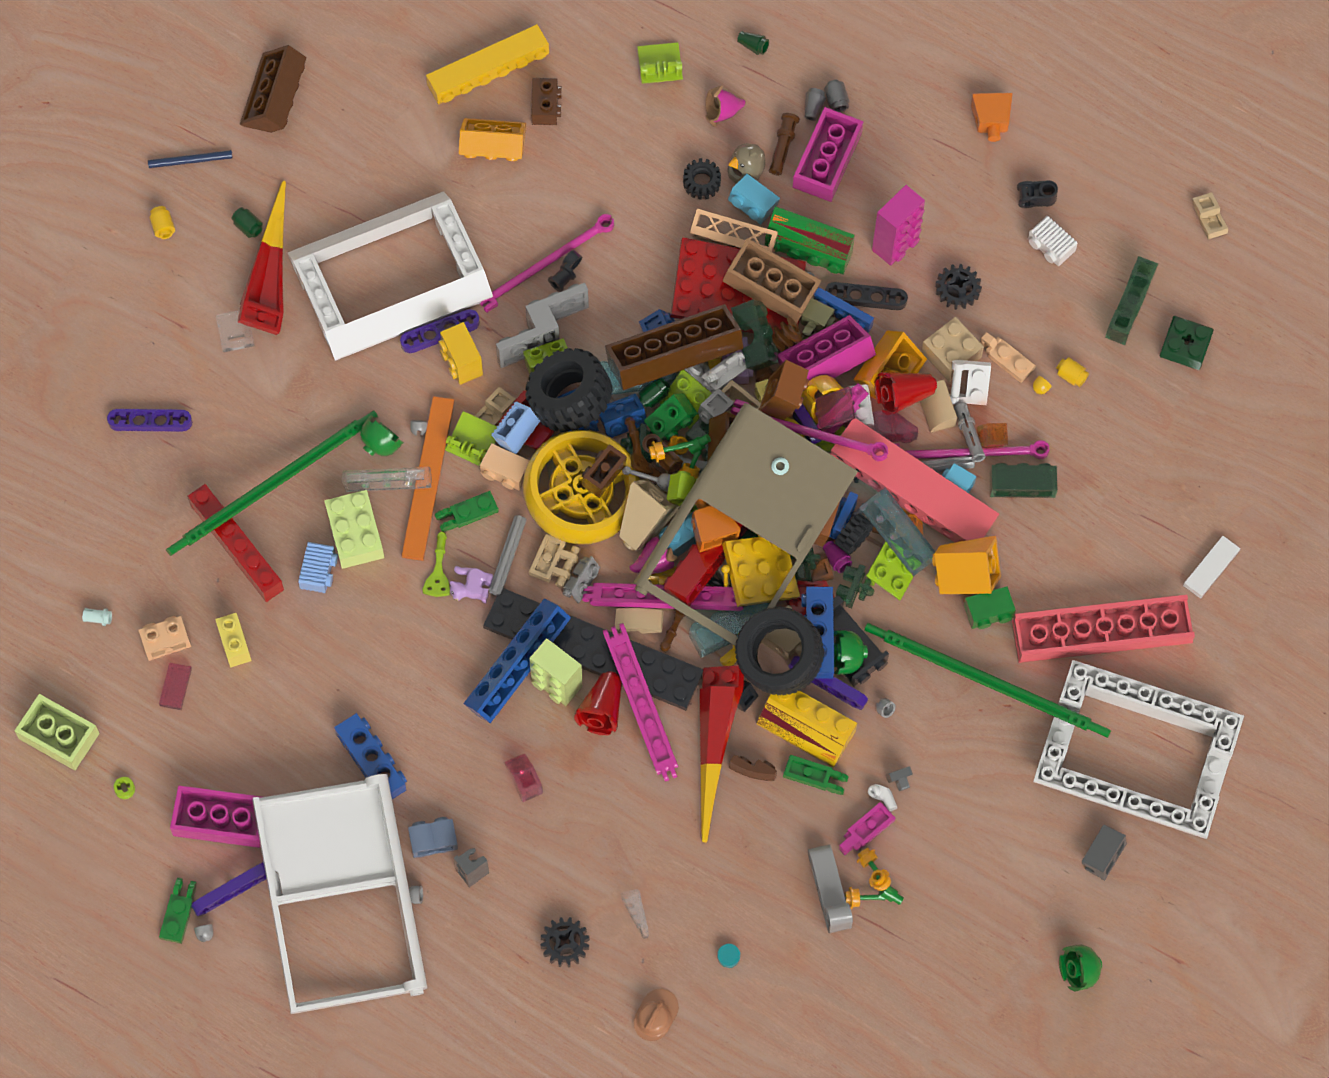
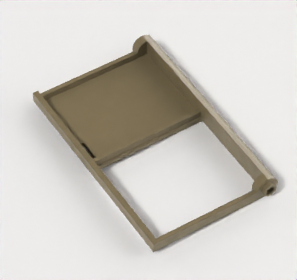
[633,403,858,646]

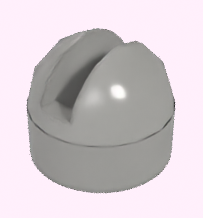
[410,420,428,436]
[876,698,895,718]
[409,886,423,904]
[194,924,213,942]

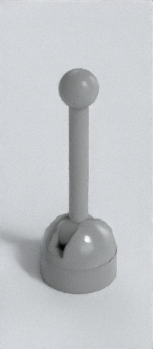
[622,466,670,492]

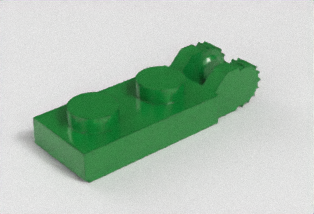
[435,491,499,532]
[783,755,849,795]
[159,878,197,944]

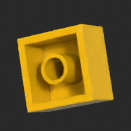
[438,322,483,385]

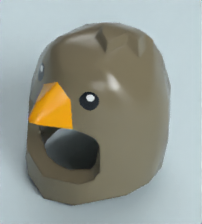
[728,143,765,183]

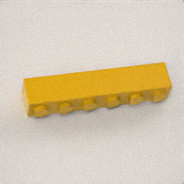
[426,24,549,104]

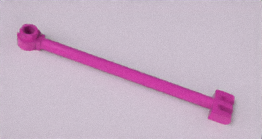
[479,214,614,313]
[731,400,888,461]
[895,440,1050,459]

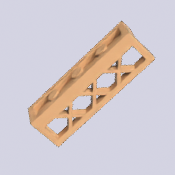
[690,209,778,253]

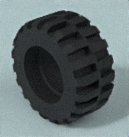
[525,348,612,432]

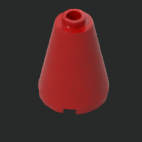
[875,372,937,415]
[574,671,622,735]

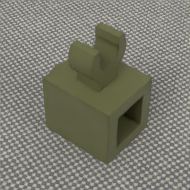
[801,298,836,339]

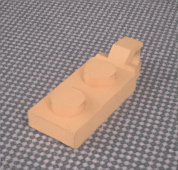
[980,332,1036,383]

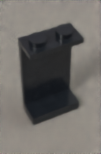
[813,595,889,687]

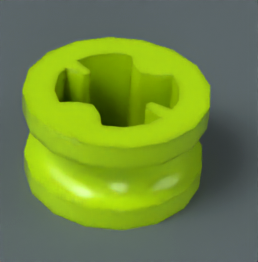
[114,777,135,799]

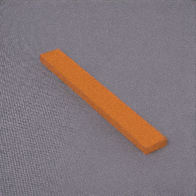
[402,396,455,561]

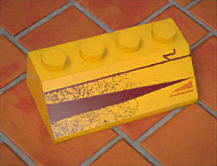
[757,691,857,768]

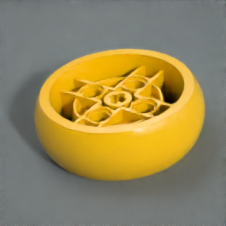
[523,430,640,544]

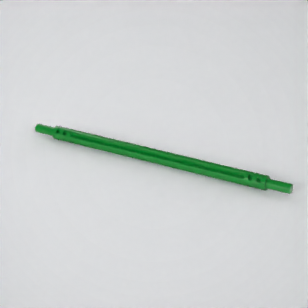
[166,410,378,556]
[864,623,1111,738]

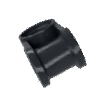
[1017,180,1058,208]

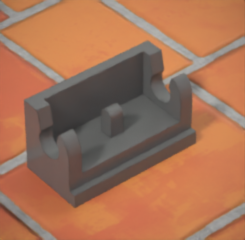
[1082,825,1127,881]
[454,848,489,888]

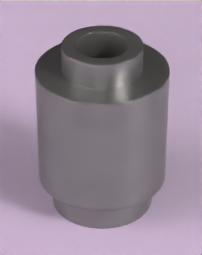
[824,80,849,112]

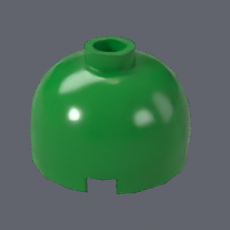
[360,415,404,456]
[834,630,868,674]
[1059,944,1102,992]

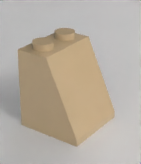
[619,479,680,550]

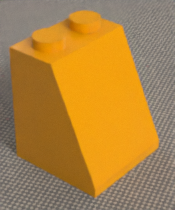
[932,536,1001,594]

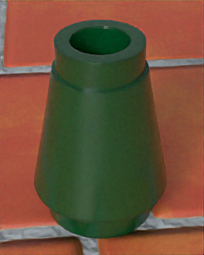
[737,31,769,55]

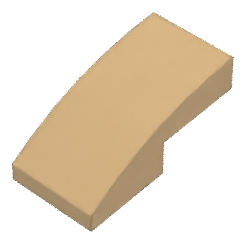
[1192,192,1228,239]
[475,387,516,426]
[615,608,664,634]

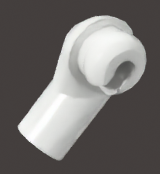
[868,784,898,811]

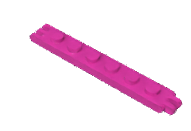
[582,583,743,611]
[603,623,679,782]

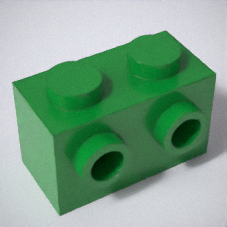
[644,393,698,441]
[964,586,1016,629]

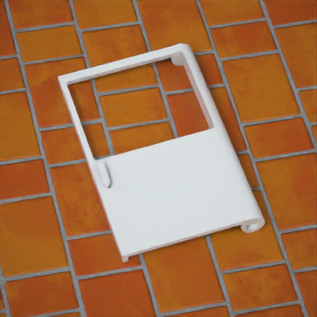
[252,774,427,1014]

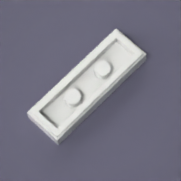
[1183,536,1241,599]

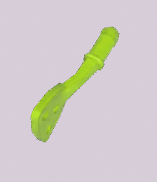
[422,531,450,597]

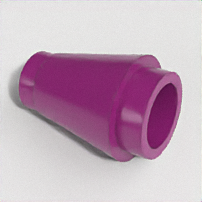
[823,541,852,573]

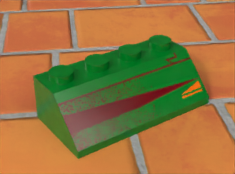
[765,206,855,275]

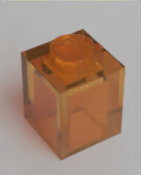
[977,423,1008,448]

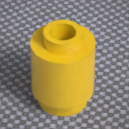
[149,206,175,239]
[1056,357,1089,387]

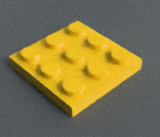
[722,537,800,607]

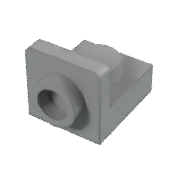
[698,388,734,424]

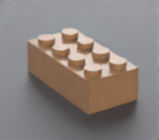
[723,238,821,324]

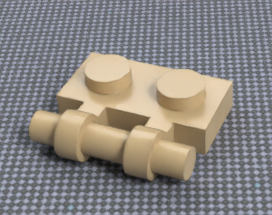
[529,534,580,588]

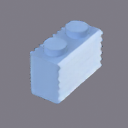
[492,402,540,454]
[298,542,338,593]

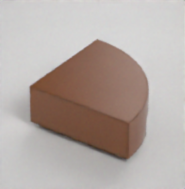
[812,557,834,582]

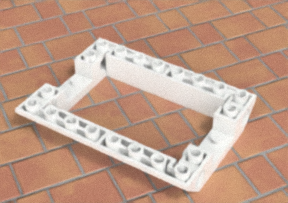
[287,191,493,361]
[1033,660,1244,839]

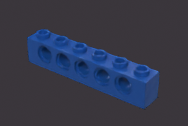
[463,598,571,723]

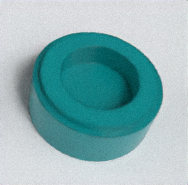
[717,944,740,968]

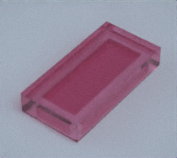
[159,663,192,710]

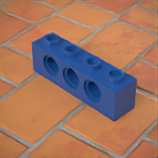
[801,587,834,679]
[334,713,407,800]

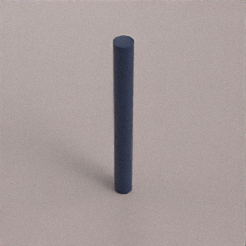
[148,150,233,168]

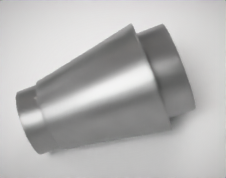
[804,88,826,121]

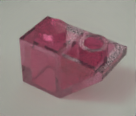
[872,411,918,443]
[504,753,543,802]

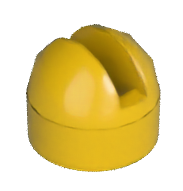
[1033,376,1052,394]

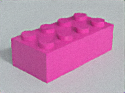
[792,107,864,202]
[872,185,925,266]
[777,315,876,381]
[170,785,262,848]

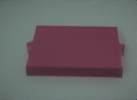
[815,387,855,431]

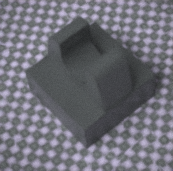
[886,766,913,791]

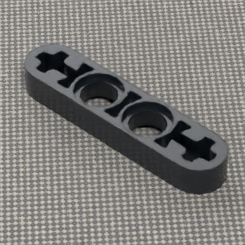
[825,282,908,310]

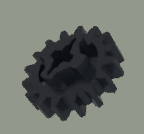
[935,264,982,310]
[540,917,590,967]

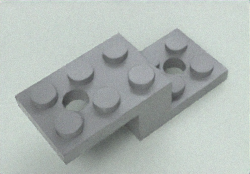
[496,282,589,368]

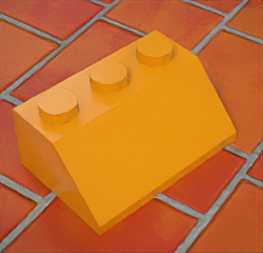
[459,118,526,161]
[853,330,927,399]

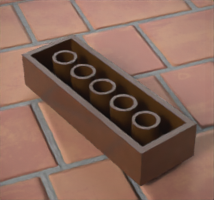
[605,304,744,390]

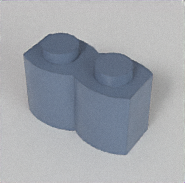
[408,817,458,858]

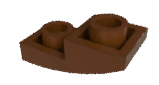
[729,754,777,781]

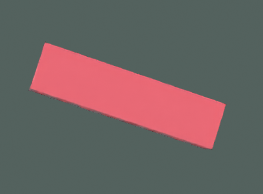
[830,417,999,543]
[1012,595,1195,663]

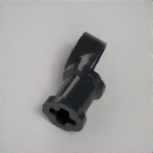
[548,250,583,292]

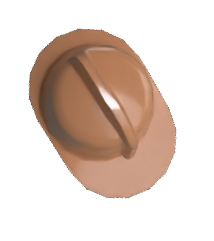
[634,989,679,1041]

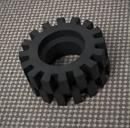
[683,158,721,200]
[835,513,874,555]

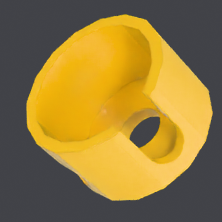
[801,375,847,423]

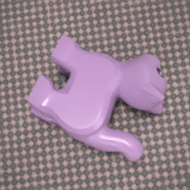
[450,566,493,604]

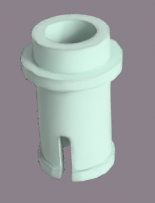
[771,457,789,475]
[82,608,112,626]

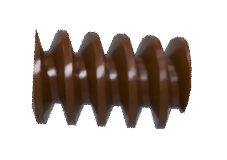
[753,317,802,361]

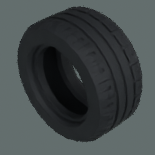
[735,607,824,695]

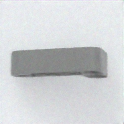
[808,844,853,933]

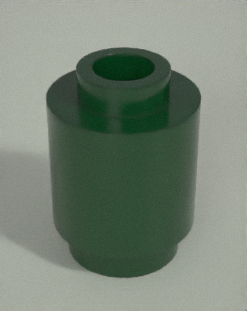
[231,207,263,238]
[639,377,671,408]

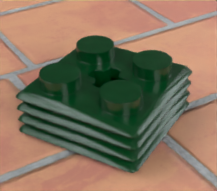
[1159,316,1214,370]

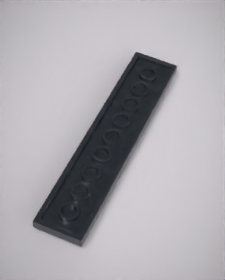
[483,588,703,711]

